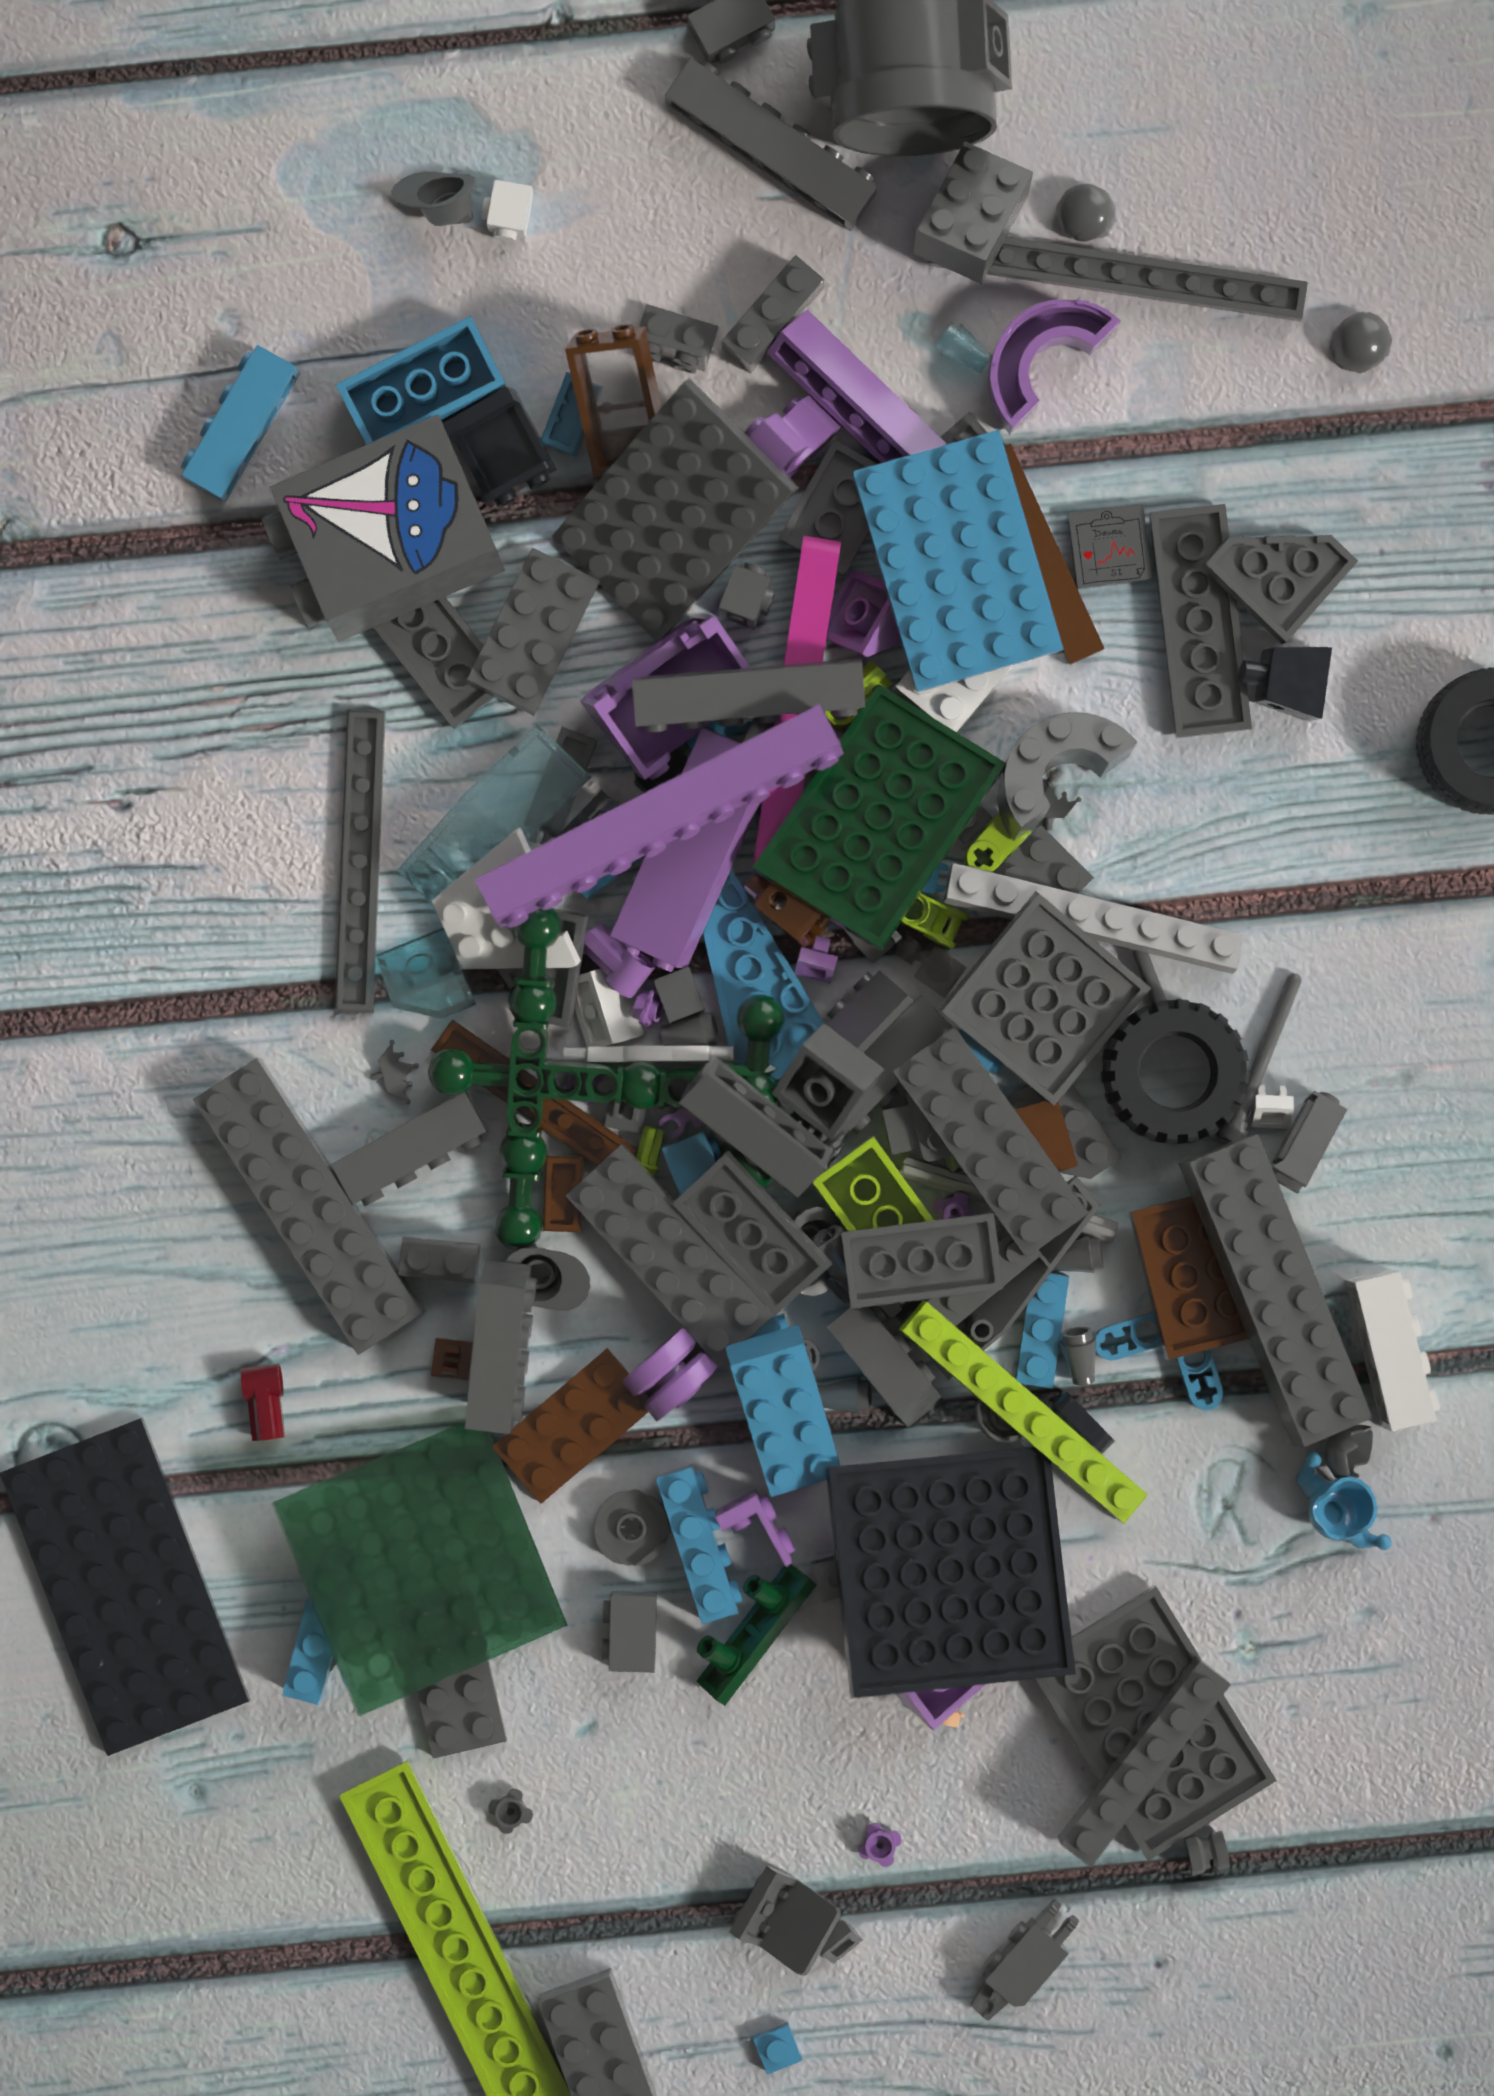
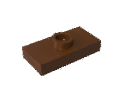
[543,1155,584,1233]

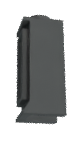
[1272,1091,1348,1194]

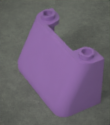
[580,613,751,780]

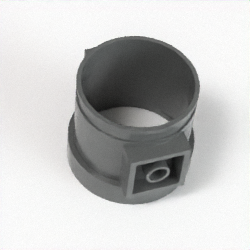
[807,0,1012,156]

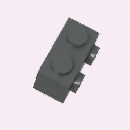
[719,562,775,630]

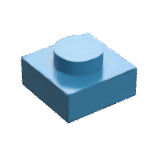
[753,2022,803,2075]

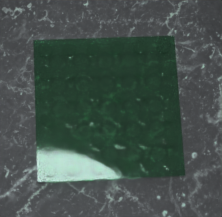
[271,1421,568,1717]

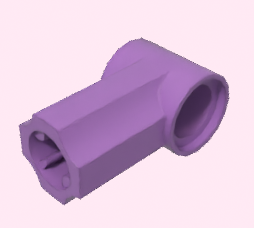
[583,924,655,998]

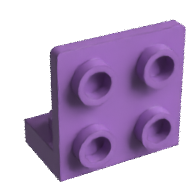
[715,1489,795,1566]

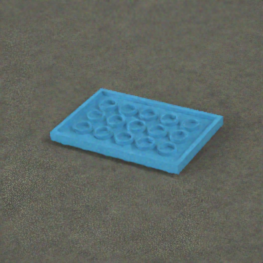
[852,430,1064,693]

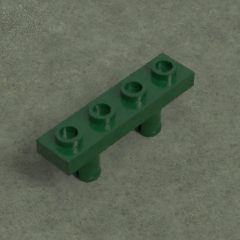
[696,1564,817,1706]

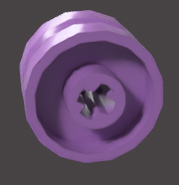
[622,1327,719,1422]

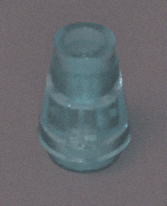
[934,321,992,373]

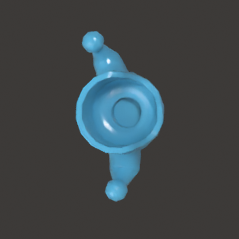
[1295,1451,1392,1551]

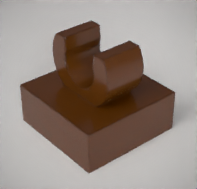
[431,1337,473,1380]

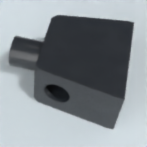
[1239,647,1332,721]

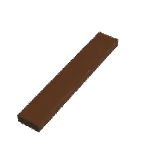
[1004,443,1105,666]
[431,1019,638,1166]

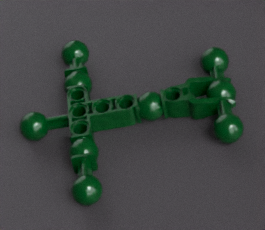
[428,908,785,1251]

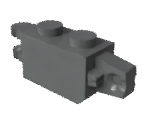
[970,1899,1079,2021]

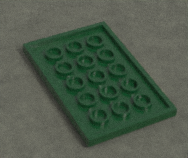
[752,684,1006,952]

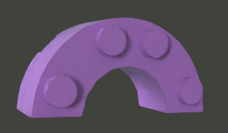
[988,299,1121,434]
[744,395,843,479]

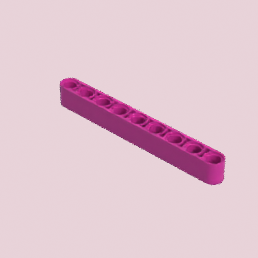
[753,535,841,865]

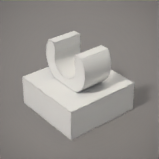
[1251,1085,1294,1129]

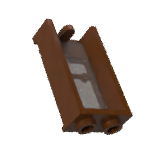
[565,324,662,478]

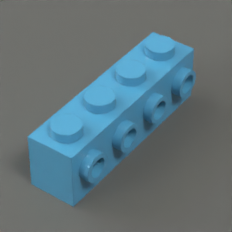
[656,1464,743,1624]

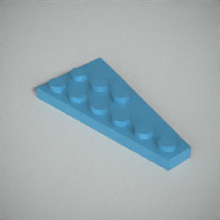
[703,869,824,1080]

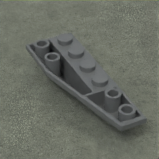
[895,1176,1101,1380]

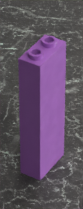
[610,728,761,972]

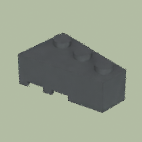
[827,1305,943,1427]

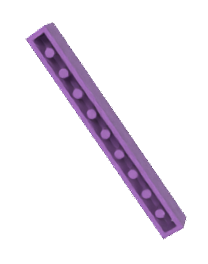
[475,704,843,928]

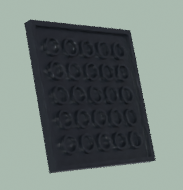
[826,1447,1076,1699]

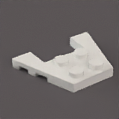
[432,827,581,969]

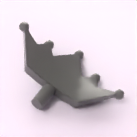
[1044,781,1082,830]
[371,1039,419,1104]

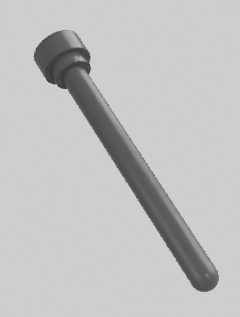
[1216,973,1302,1142]

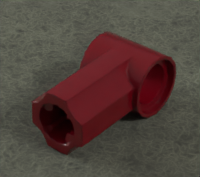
[241,1363,286,1441]

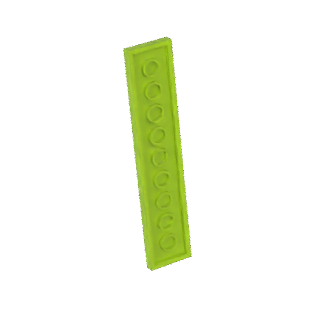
[339,1760,571,2096]

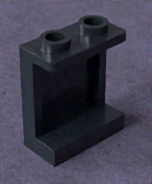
[442,387,557,508]

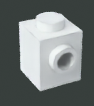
[481,179,534,242]

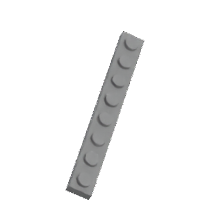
[943,863,1243,974]

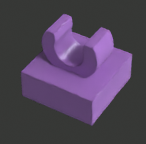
[794,936,838,984]

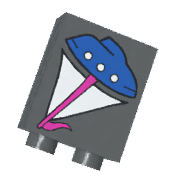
[262,414,505,642]

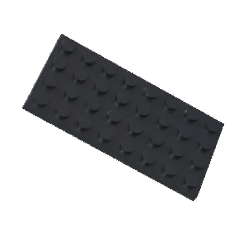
[0,1417,251,1756]

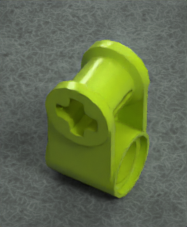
[963,812,1032,873]
[901,893,969,950]

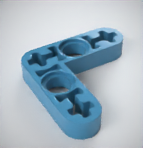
[1094,1312,1223,1410]

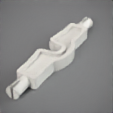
[563,1046,735,1063]

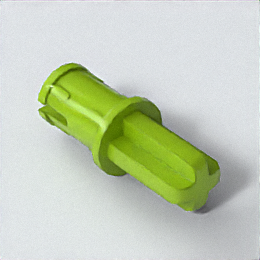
[636,1126,665,1177]

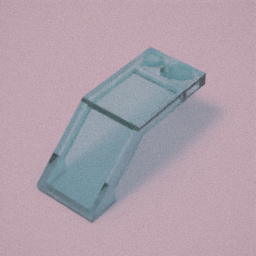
[397,724,591,906]

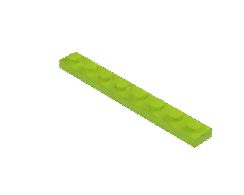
[899,1300,1148,1524]

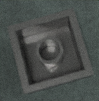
[772,1023,885,1140]

